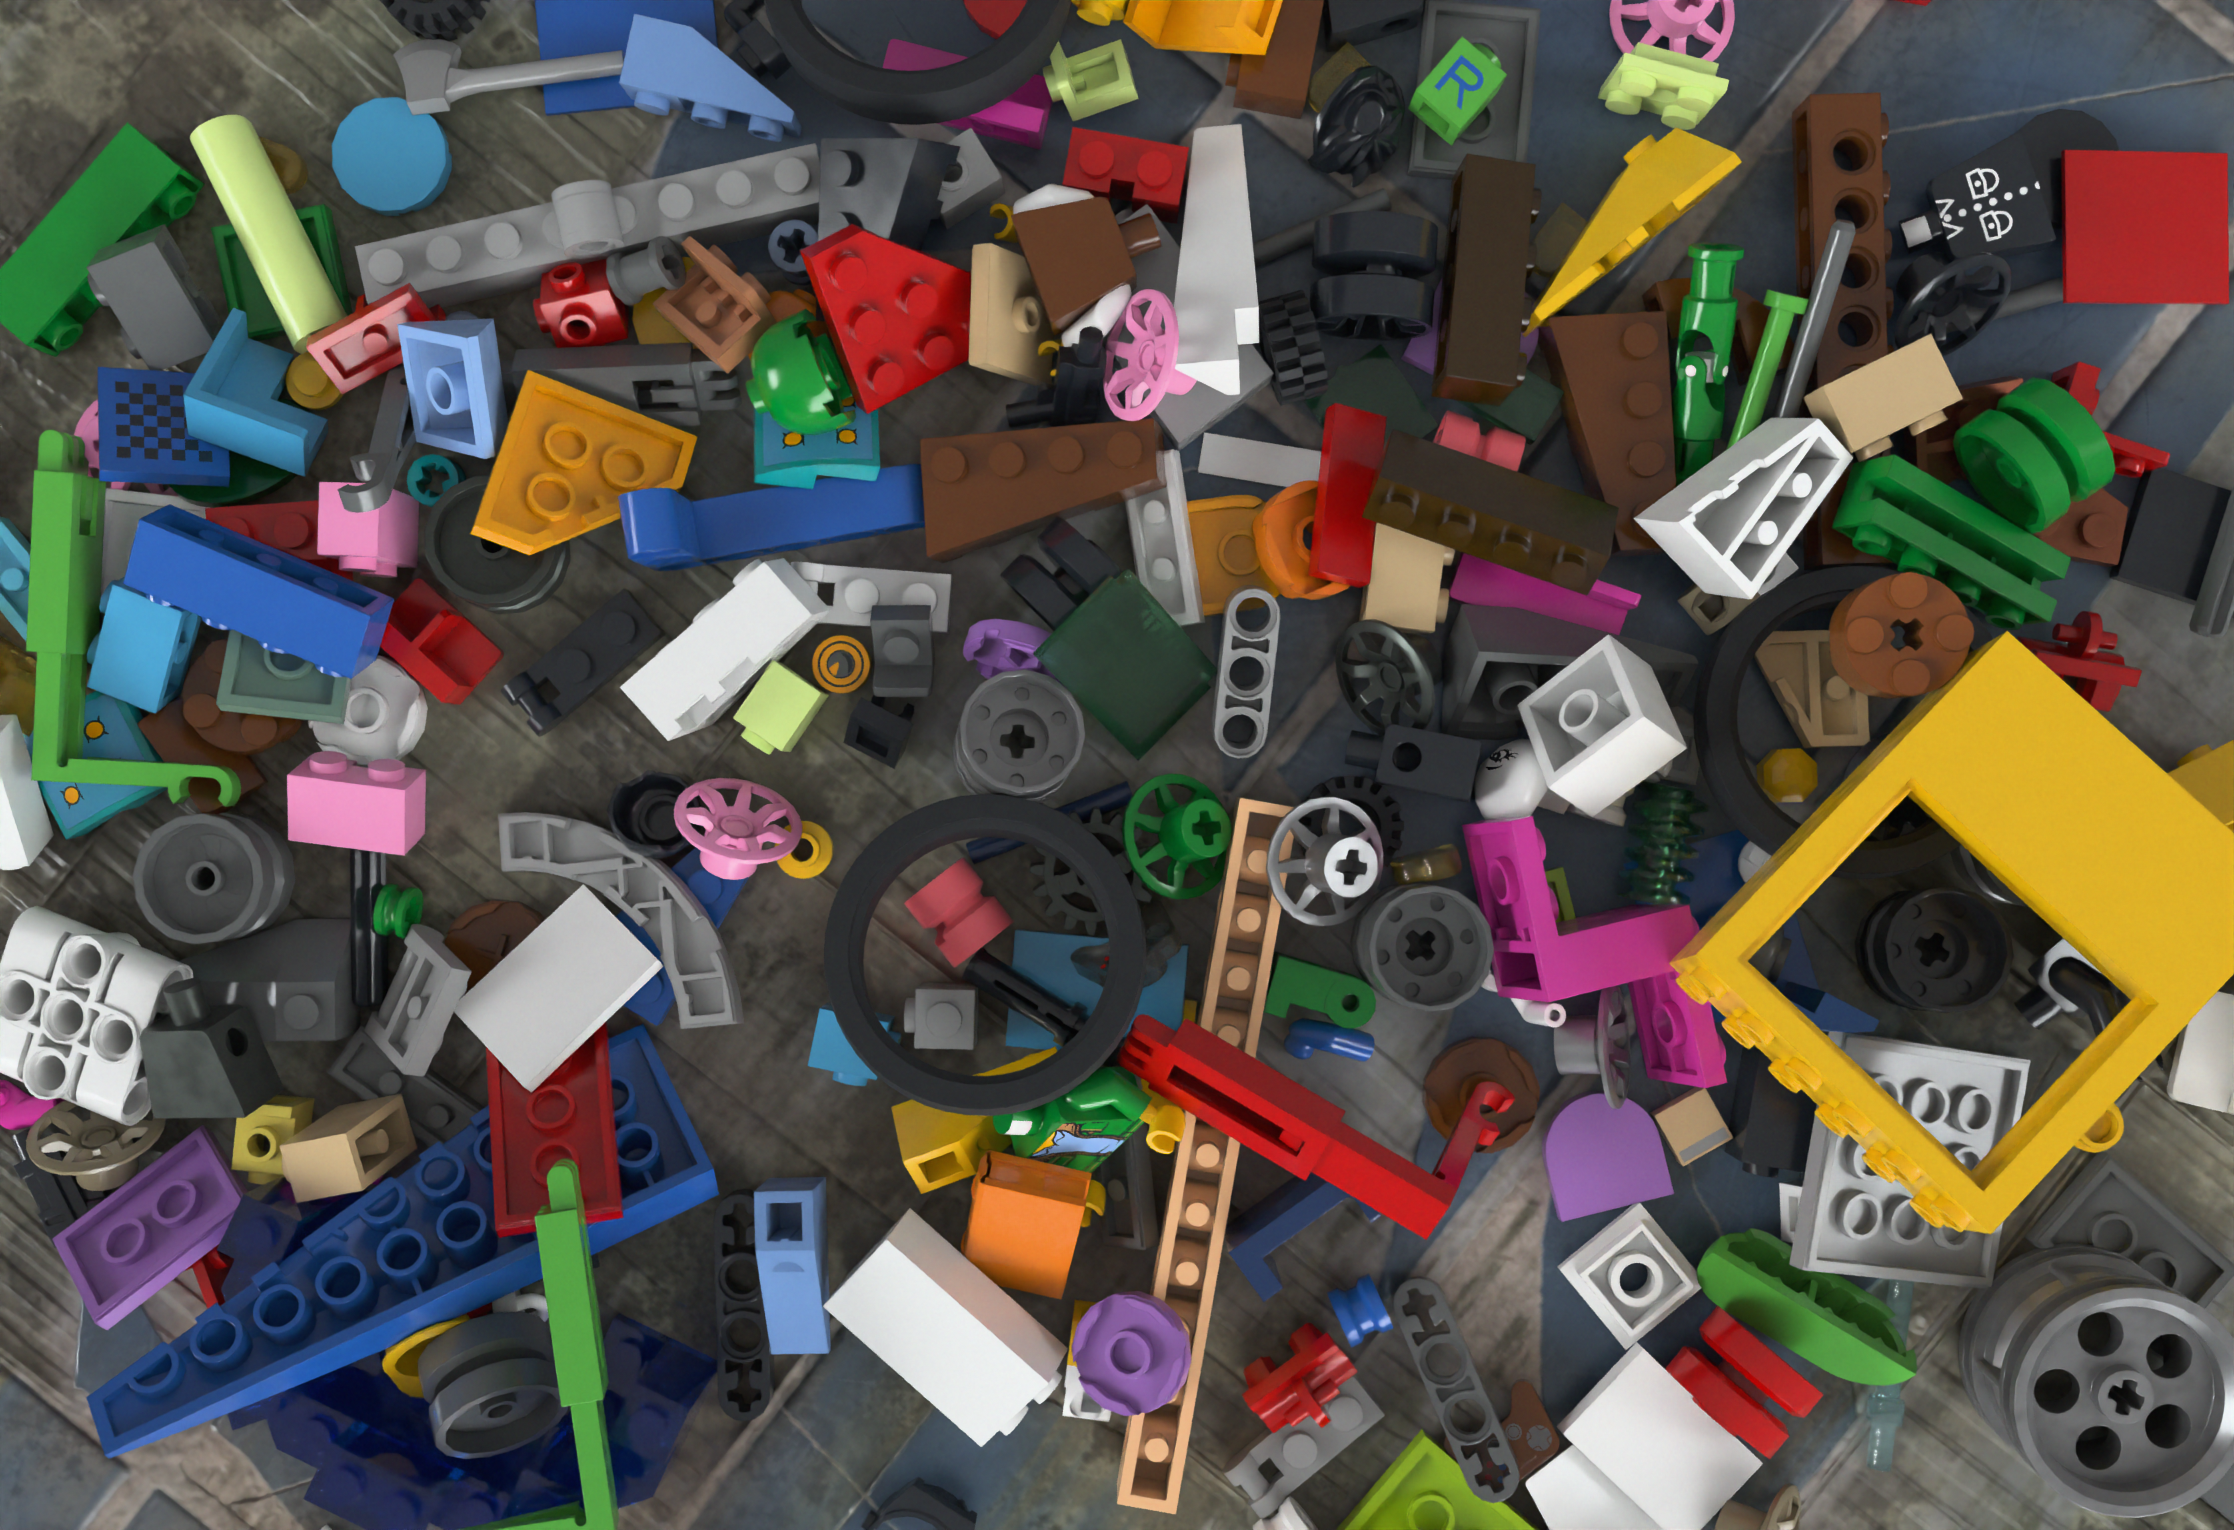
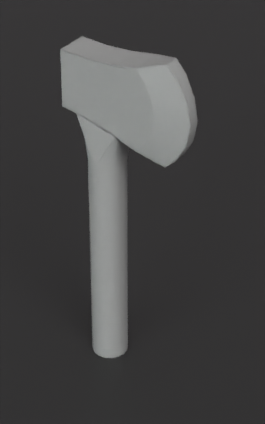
[393,39,625,115]

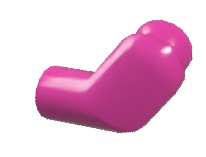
[0,1079,68,1130]

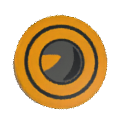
[812,635,872,694]

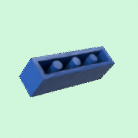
[123,504,394,679]

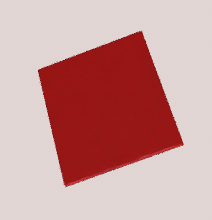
[2061,150,2229,305]

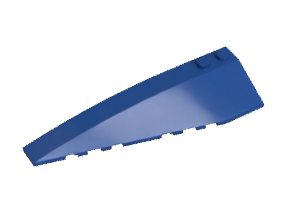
[86,1024,719,1459]

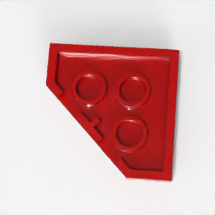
[800,224,971,414]

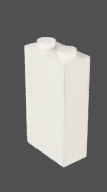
[823,1208,1068,1447]

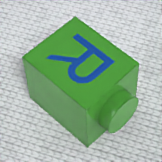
[1408,36,1507,146]

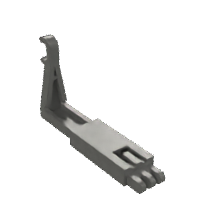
[337,342,742,513]

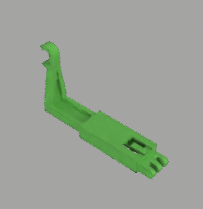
[26,430,241,807]
[456,1158,619,1530]

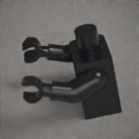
[2014,938,2163,1082]

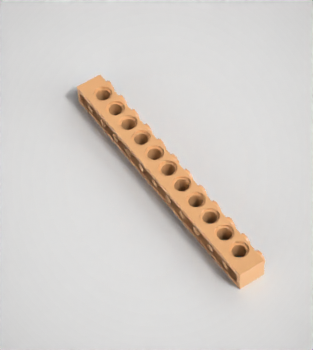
[1117,797,1294,1514]

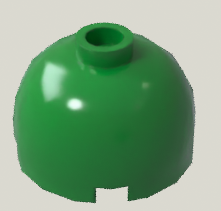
[746,309,856,436]

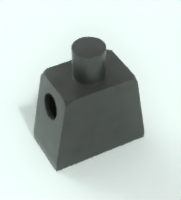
[139,978,284,1119]

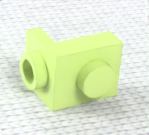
[1043,39,1139,121]

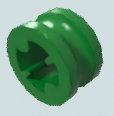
[373,883,423,939]

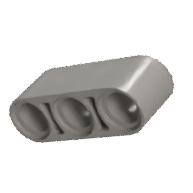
[1211,585,1280,759]

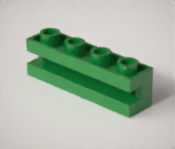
[0,122,205,357]
[1831,454,2071,630]

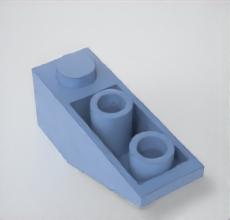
[619,14,802,142]
[754,1177,831,1354]

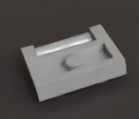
[364,924,472,1077]

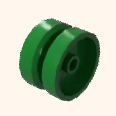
[1953,377,2116,534]

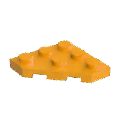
[470,370,697,555]

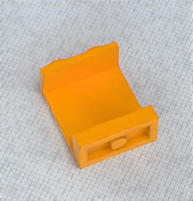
[1123,0,1283,55]

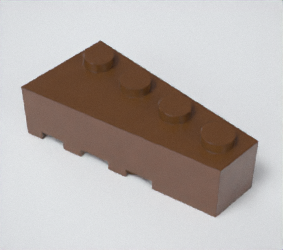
[1538,311,1676,557]
[920,418,1166,563]

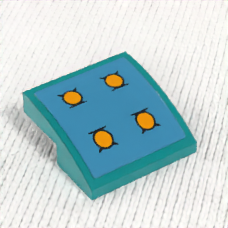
[754,375,880,489]
[22,691,168,840]

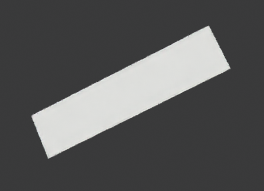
[1198,432,1321,487]

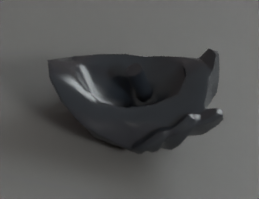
[1308,66,1405,188]

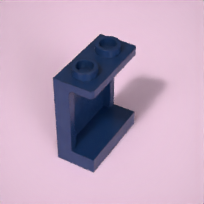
[1225,1172,1381,1302]

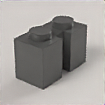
[86,224,223,371]

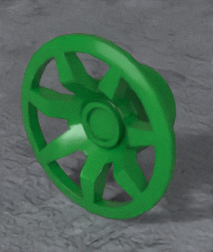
[1122,774,1232,899]

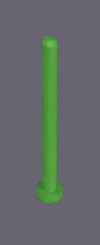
[1727,289,1809,449]

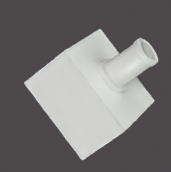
[1517,634,1687,817]

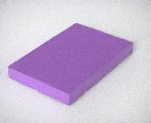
[52,1125,260,1330]

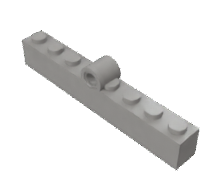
[355,143,821,308]

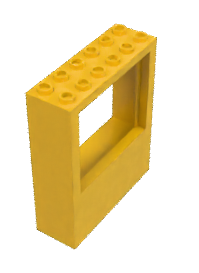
[1669,631,2234,1234]

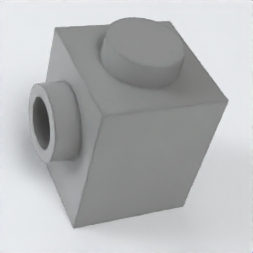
[937,128,1005,229]
[904,982,979,1050]

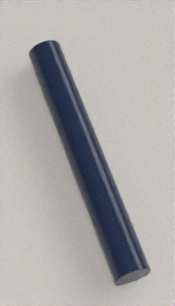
[966,781,1133,865]

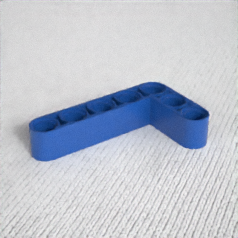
[618,464,925,572]

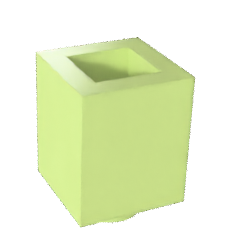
[733,660,829,755]

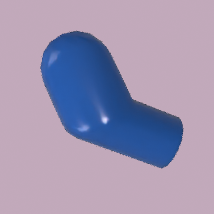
[1284,1018,1375,1062]

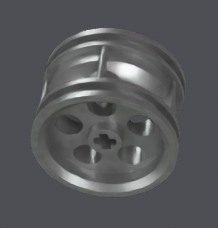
[1958,1243,2234,1518]

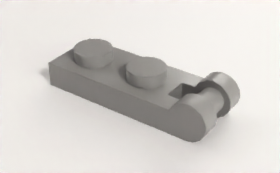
[1222,1375,1385,1518]

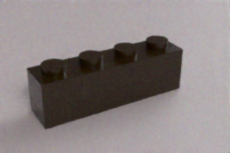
[1431,153,1542,407]
[1362,429,1619,596]

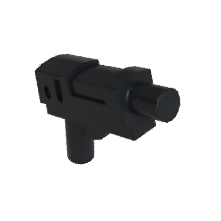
[1006,326,1107,428]
[11,1128,111,1248]

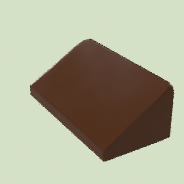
[137,697,268,814]

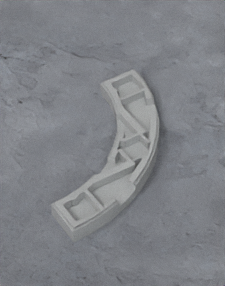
[498,812,744,1029]

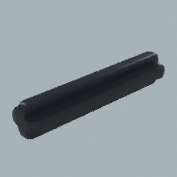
[350,848,388,1007]

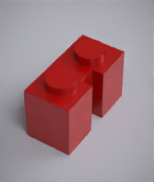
[1062,127,1189,224]

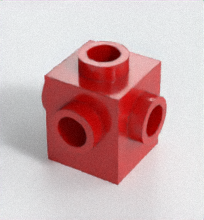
[533,259,629,348]

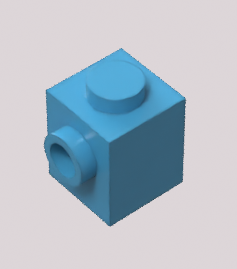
[808,1002,901,1086]

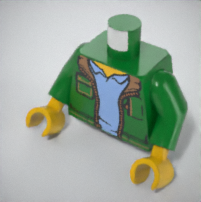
[993,1067,1186,1227]

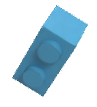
[87,576,202,714]

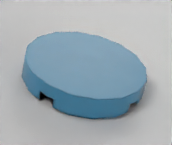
[332,97,452,216]

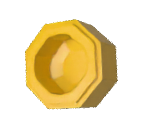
[1757,748,1818,803]

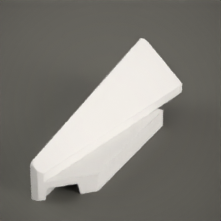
[1174,124,1259,395]

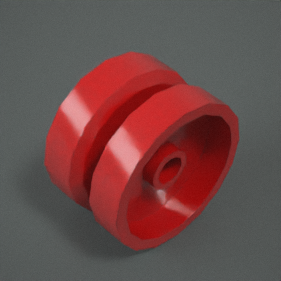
[1665,1306,1824,1459]

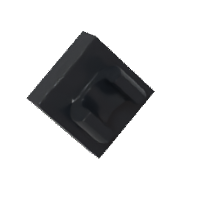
[843,695,914,769]

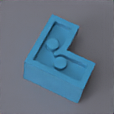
[183,308,328,477]

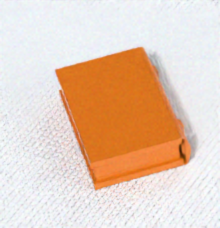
[960,1150,1092,1300]

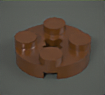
[182,639,304,755]

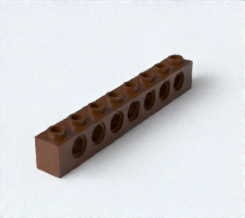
[1792,92,1895,570]

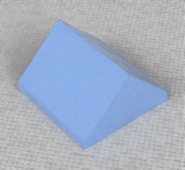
[397,318,508,459]

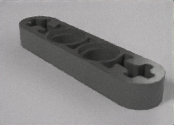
[1393,1276,1520,1503]

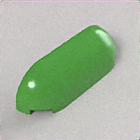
[1697,1228,1917,1385]

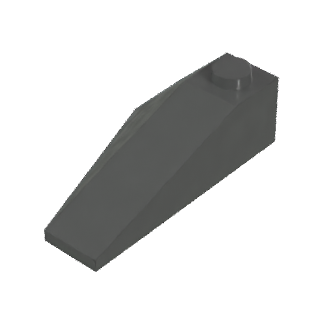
[132,918,360,1042]

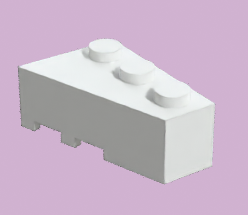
[1634,418,1853,600]
[620,558,830,741]

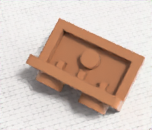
[652,236,777,374]

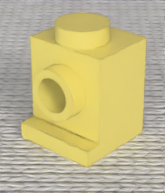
[231,1095,314,1185]

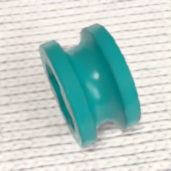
[406,454,467,508]

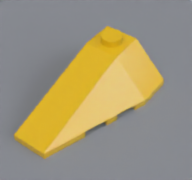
[1522,128,1742,337]

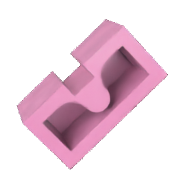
[317,482,419,578]
[287,751,426,856]

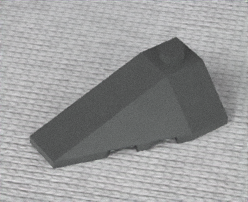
[1441,604,1699,740]

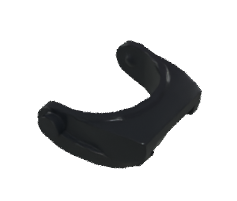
[861,1477,977,1530]

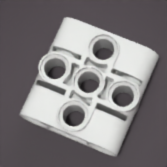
[0,906,193,1126]

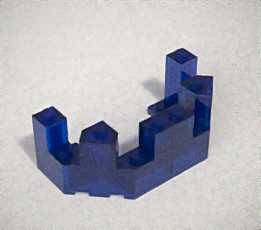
[217,1175,717,1530]

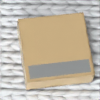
[1650,1087,1733,1167]

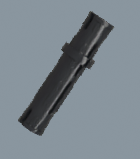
[962,948,1126,1067]

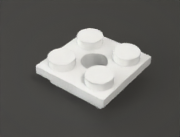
[1557,1203,1702,1350]

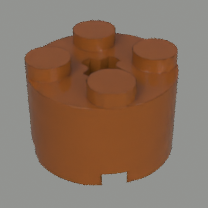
[1829,572,1974,699]

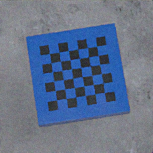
[97,367,230,487]

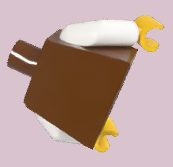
[989,184,1162,376]

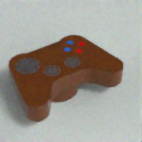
[1444,1379,1560,1488]

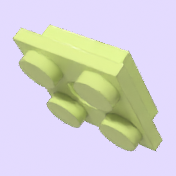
[1598,42,1729,130]

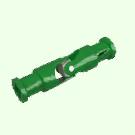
[1671,243,1745,487]

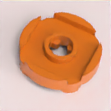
[1252,480,1350,600]

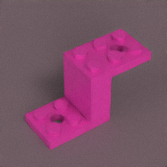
[1462,816,1727,1088]

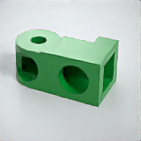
[1263,951,1376,1029]

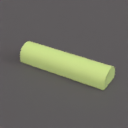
[190,115,347,354]

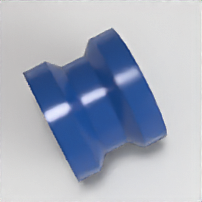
[1327,1274,1394,1347]

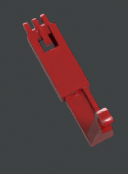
[1117,1014,1515,1240]

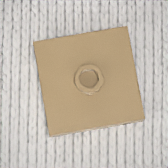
[969,243,1053,386]

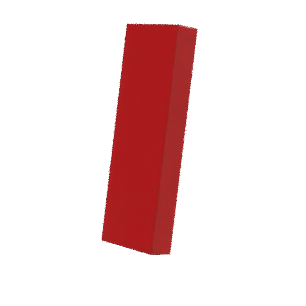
[1308,403,1387,588]

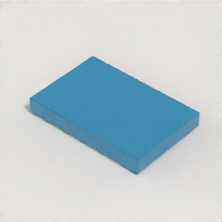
[1005,929,1190,1050]

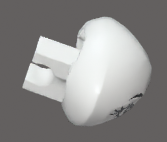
[1473,739,1570,820]

